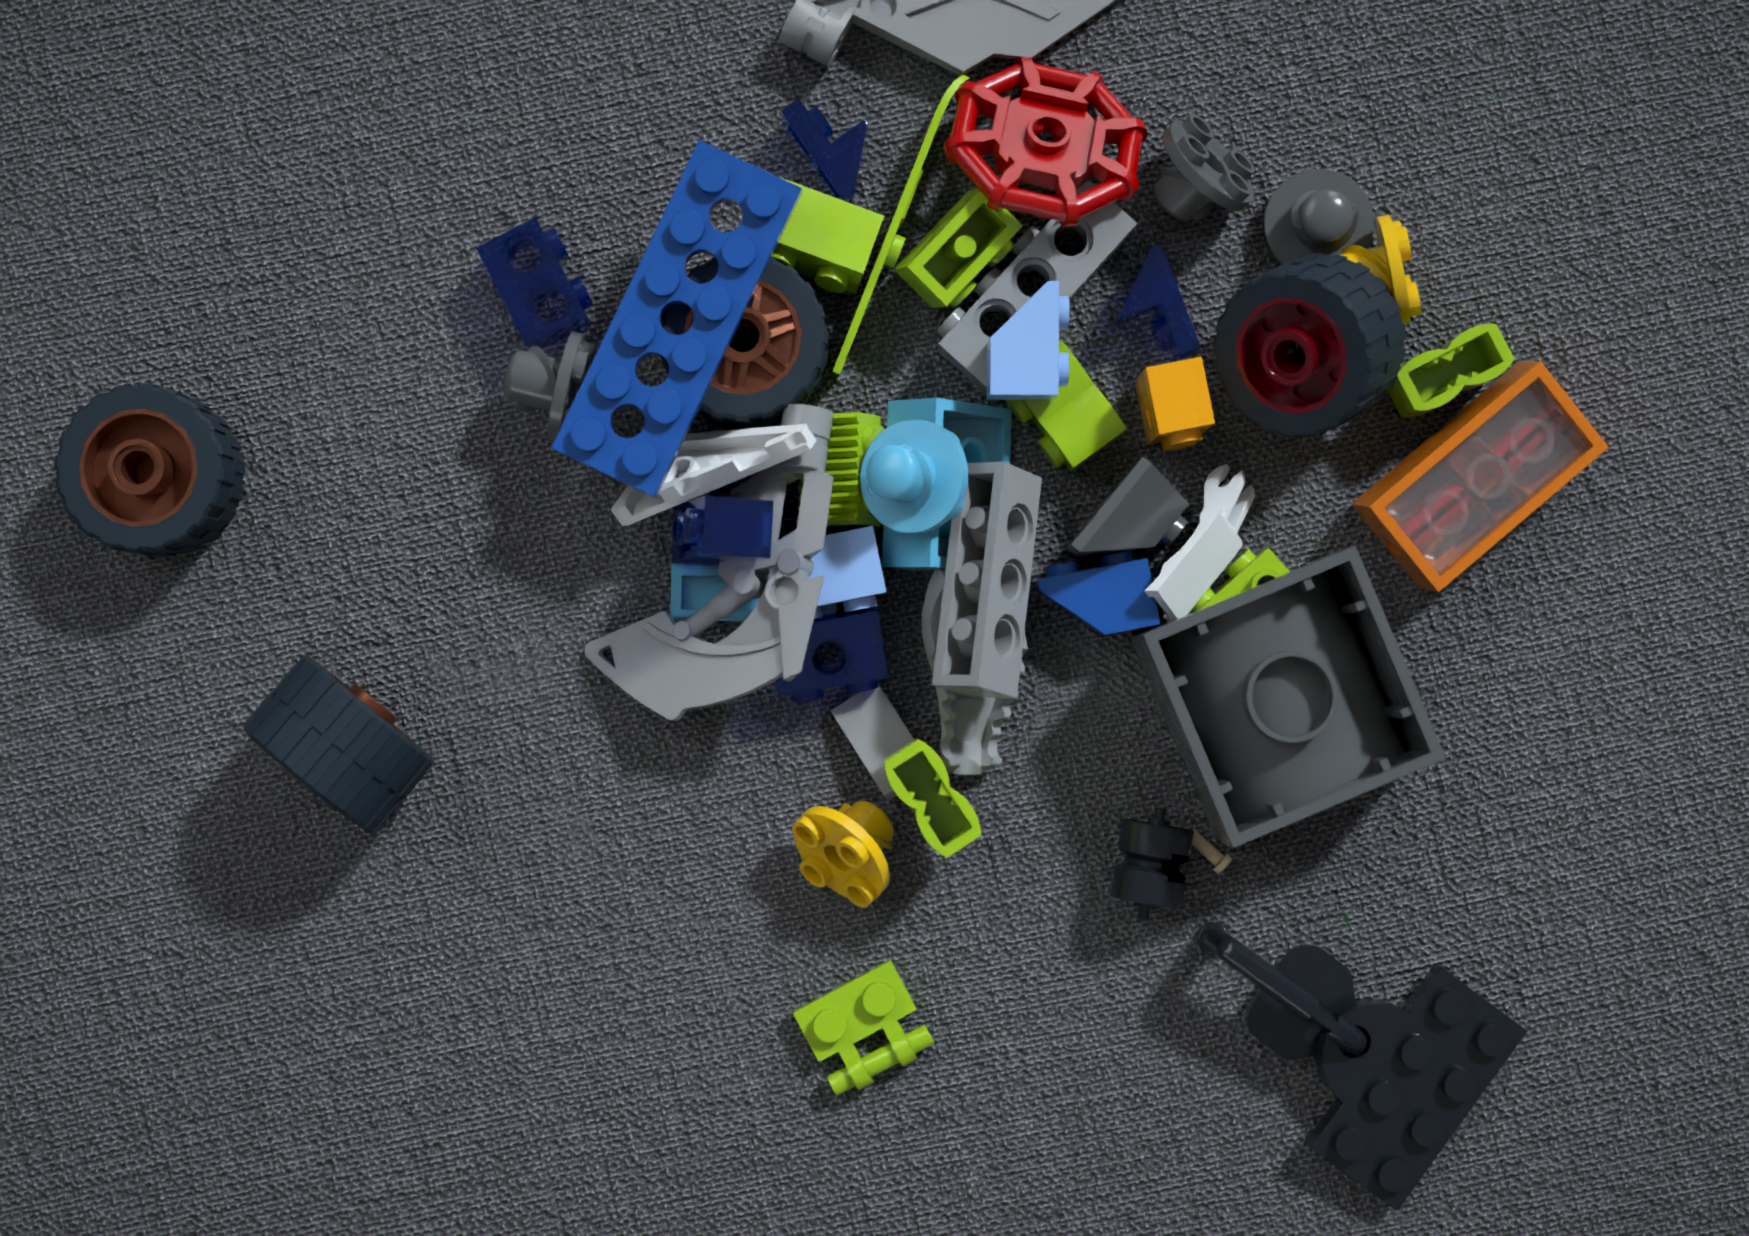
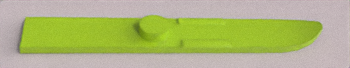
[830,75,971,379]

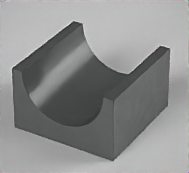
[1130,546,1446,848]

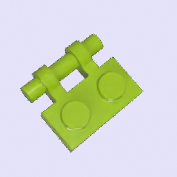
[793,958,935,1096]

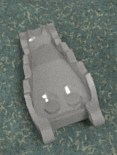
[922,568,1028,775]

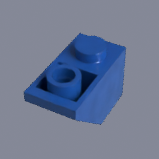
[1035,551,1160,636]

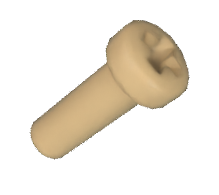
[1192,828,1232,874]

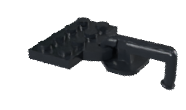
[1197,922,1527,1211]

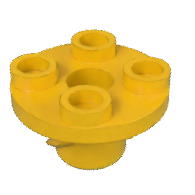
[1341,214,1421,325]
[792,801,894,908]

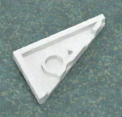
[611,424,817,526]

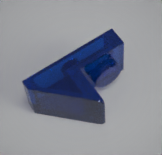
[781,98,868,205]
[1114,244,1201,362]

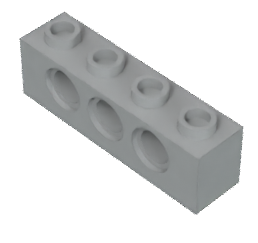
[937,179,1137,395]
[932,462,1042,698]

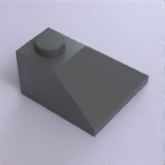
[1063,457,1189,558]

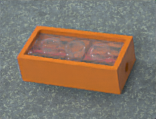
[1351,361,1609,592]

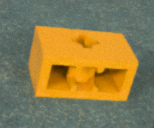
[1135,356,1215,452]

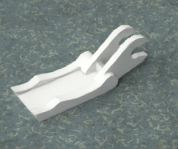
[1144,464,1255,622]

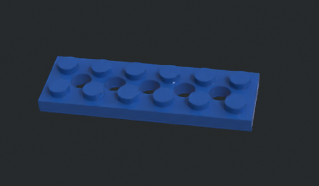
[551,140,803,498]

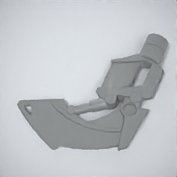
[585,404,834,721]

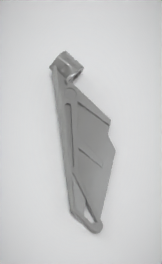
[779,0,1117,76]

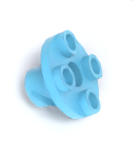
[860,419,968,534]

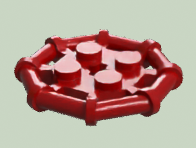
[944,57,1148,227]

